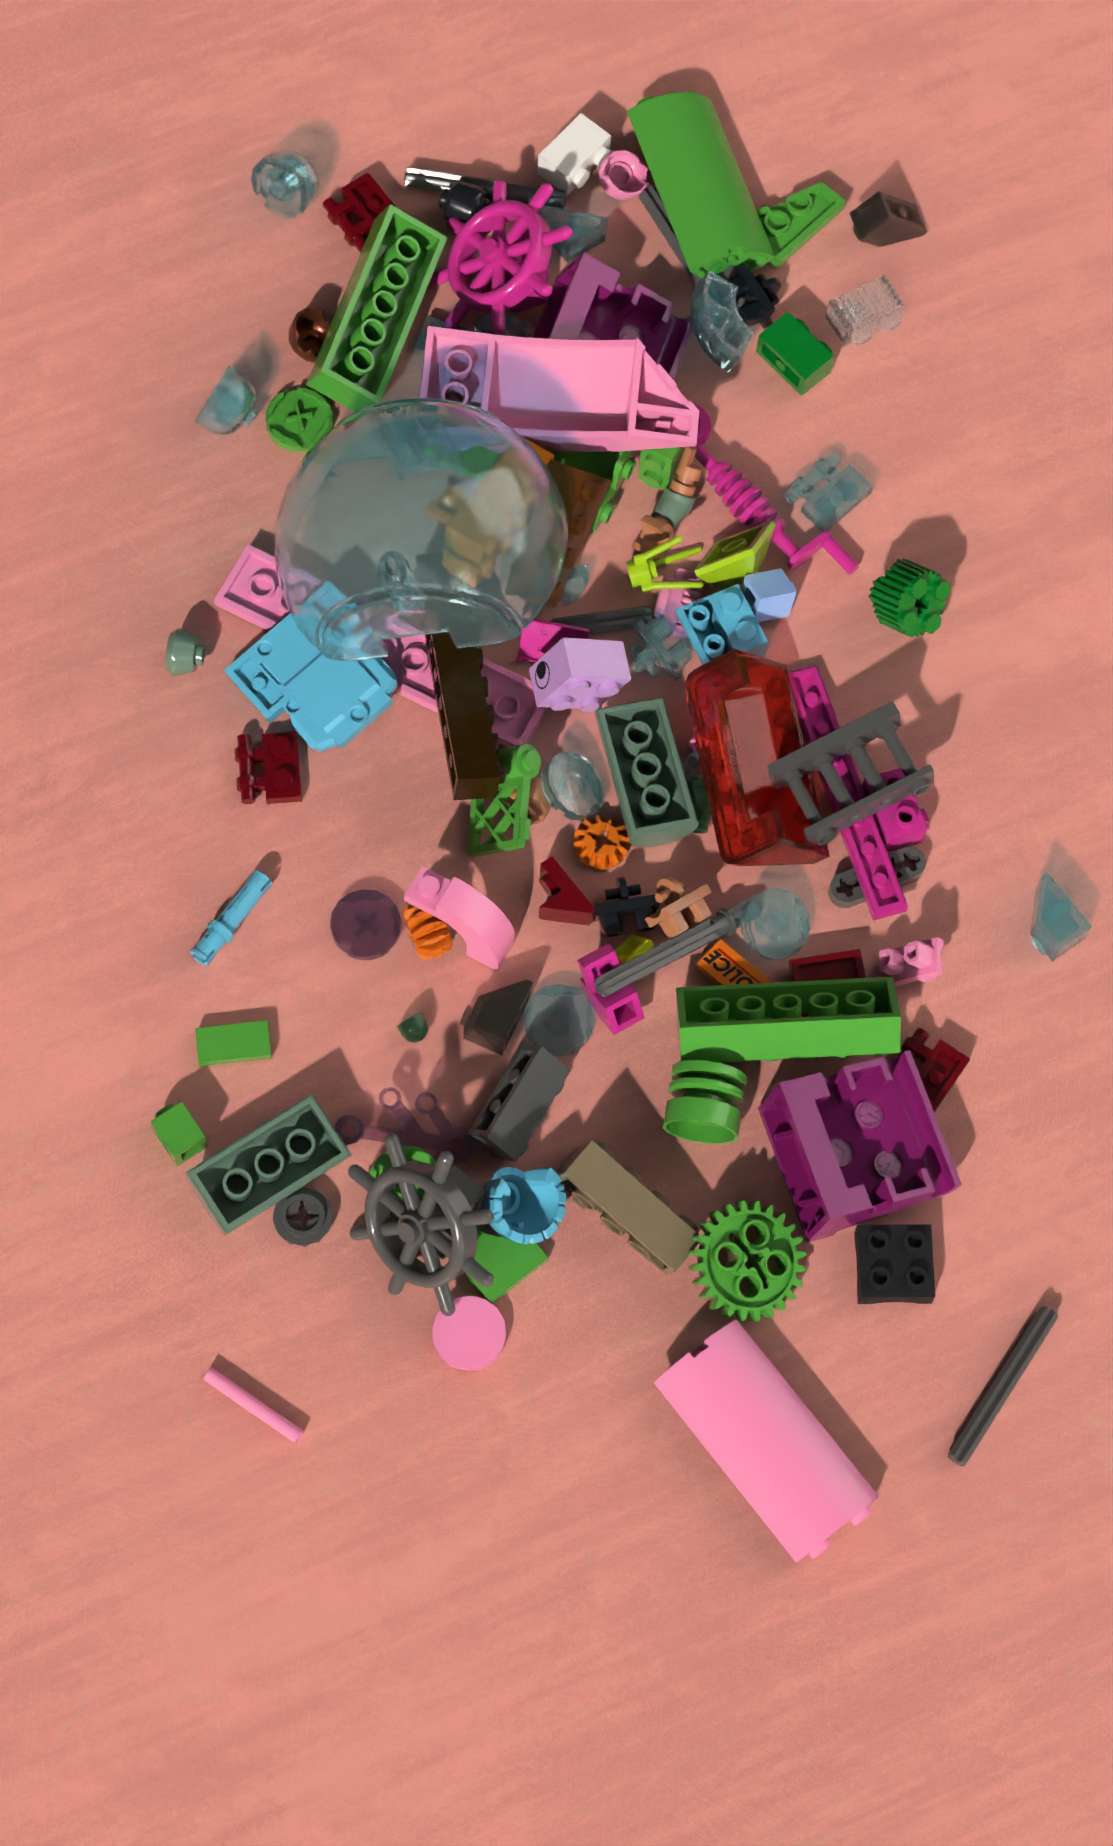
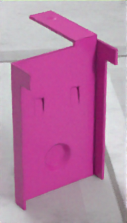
[516,605,590,663]

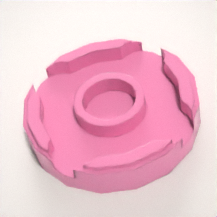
[432,1296,506,1371]

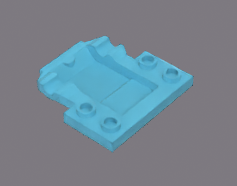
[224,580,398,752]

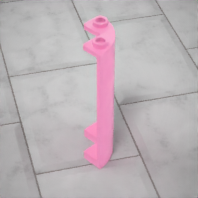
[654,1319,879,1563]

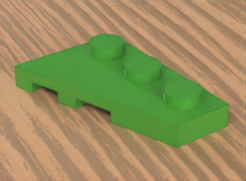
[757,182,846,269]

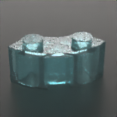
[690,270,754,372]

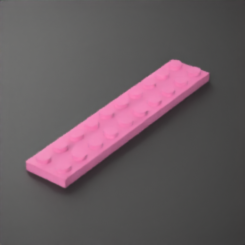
[214,544,548,747]

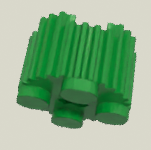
[868,558,951,637]

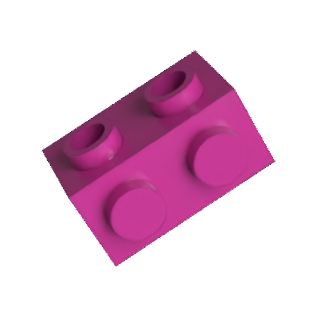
[862,768,930,852]

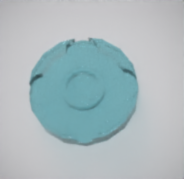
[541,751,605,821]
[740,888,810,960]
[523,984,595,1057]

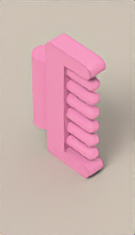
[653,568,705,639]

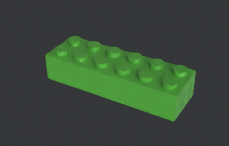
[306,204,448,417]
[676,977,901,1063]

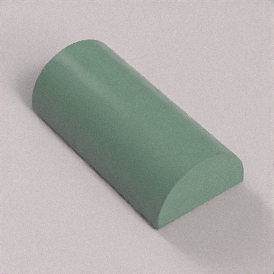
[595,697,699,847]
[186,1094,352,1236]

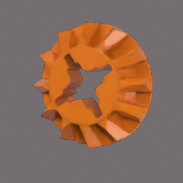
[573,814,630,870]

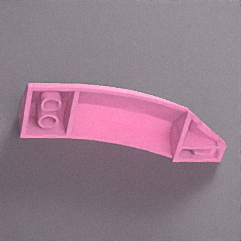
[415,326,699,452]

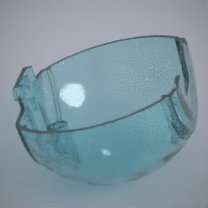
[274,398,568,661]

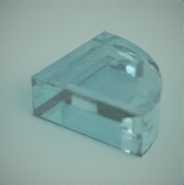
[561,564,590,606]

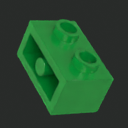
[756,312,834,396]

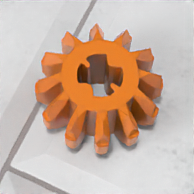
[402,904,453,961]

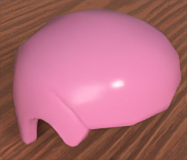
[599,150,649,200]

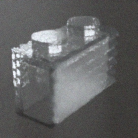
[825,275,906,347]

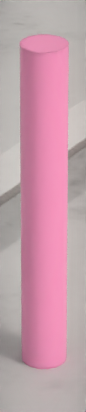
[203,1368,304,1444]

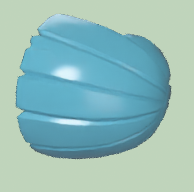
[482,1167,567,1244]

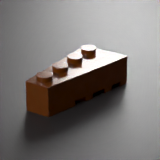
[506,460,612,608]

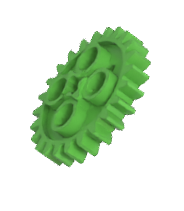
[688,1200,807,1321]

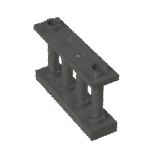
[767,701,934,847]

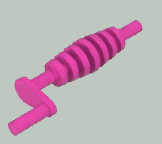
[694,443,859,575]

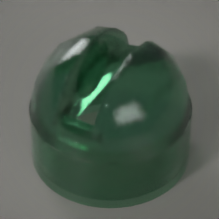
[397,1012,429,1043]

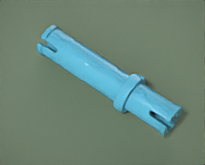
[190,870,272,966]

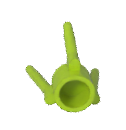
[626,536,704,592]

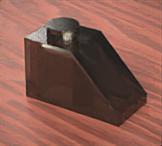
[849,191,927,247]
[460,979,533,1056]

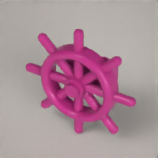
[429,180,573,334]

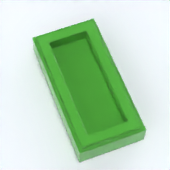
[195,1020,272,1066]

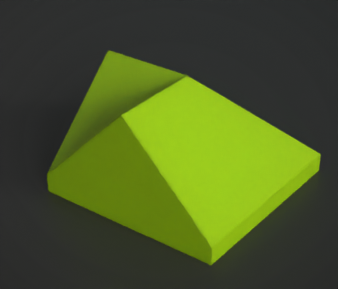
[694,520,775,591]

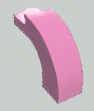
[404,866,515,971]

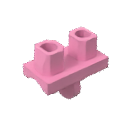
[878,937,943,987]

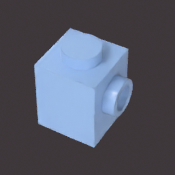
[741,568,797,623]

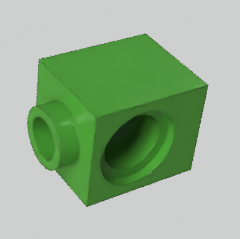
[151,1102,208,1166]

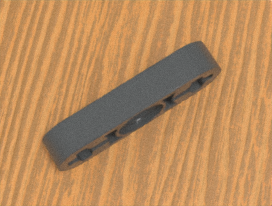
[828,847,926,908]

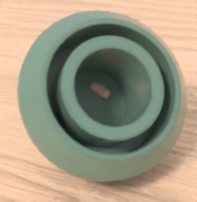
[166,628,205,676]

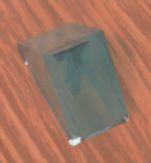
[541,206,608,263]

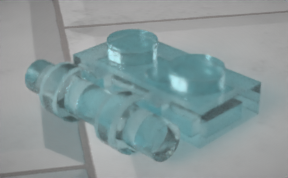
[784,452,874,532]

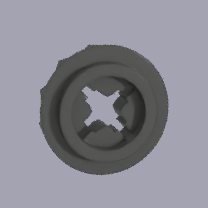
[273,1188,333,1247]

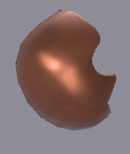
[288,307,331,363]

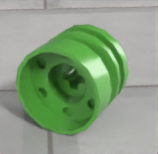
[663,1060,747,1144]

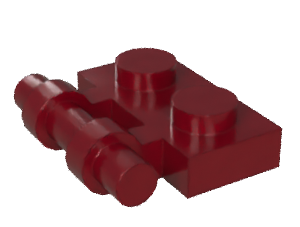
[322,172,397,253]
[234,731,302,804]
[897,1028,970,1113]

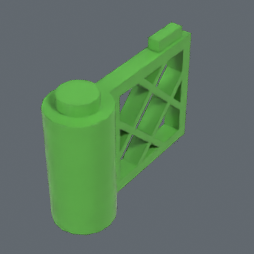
[466,744,541,857]

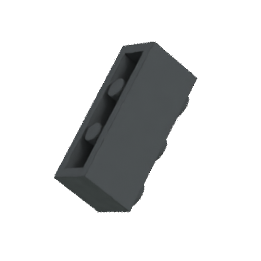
[467,1044,571,1162]

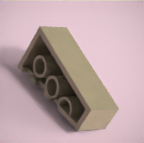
[556,1140,699,1275]

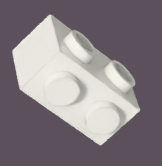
[537,113,611,196]

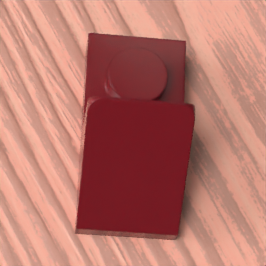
[539,856,595,925]

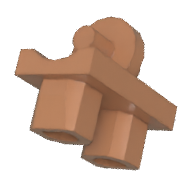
[645,876,712,940]

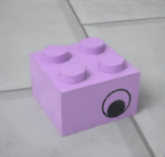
[529,637,631,712]

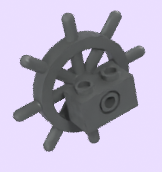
[348,1133,494,1316]

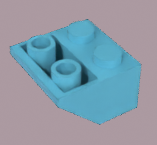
[675,584,768,672]

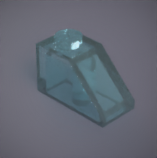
[1030,872,1092,962]

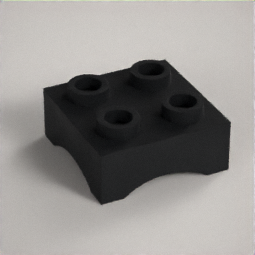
[854,1224,935,1304]

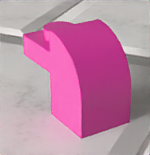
[577,943,645,1034]

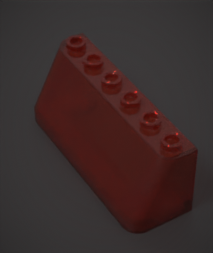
[684,648,830,866]

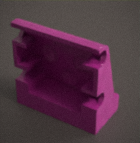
[532,252,697,380]
[758,1050,962,1243]

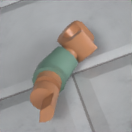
[631,446,703,560]

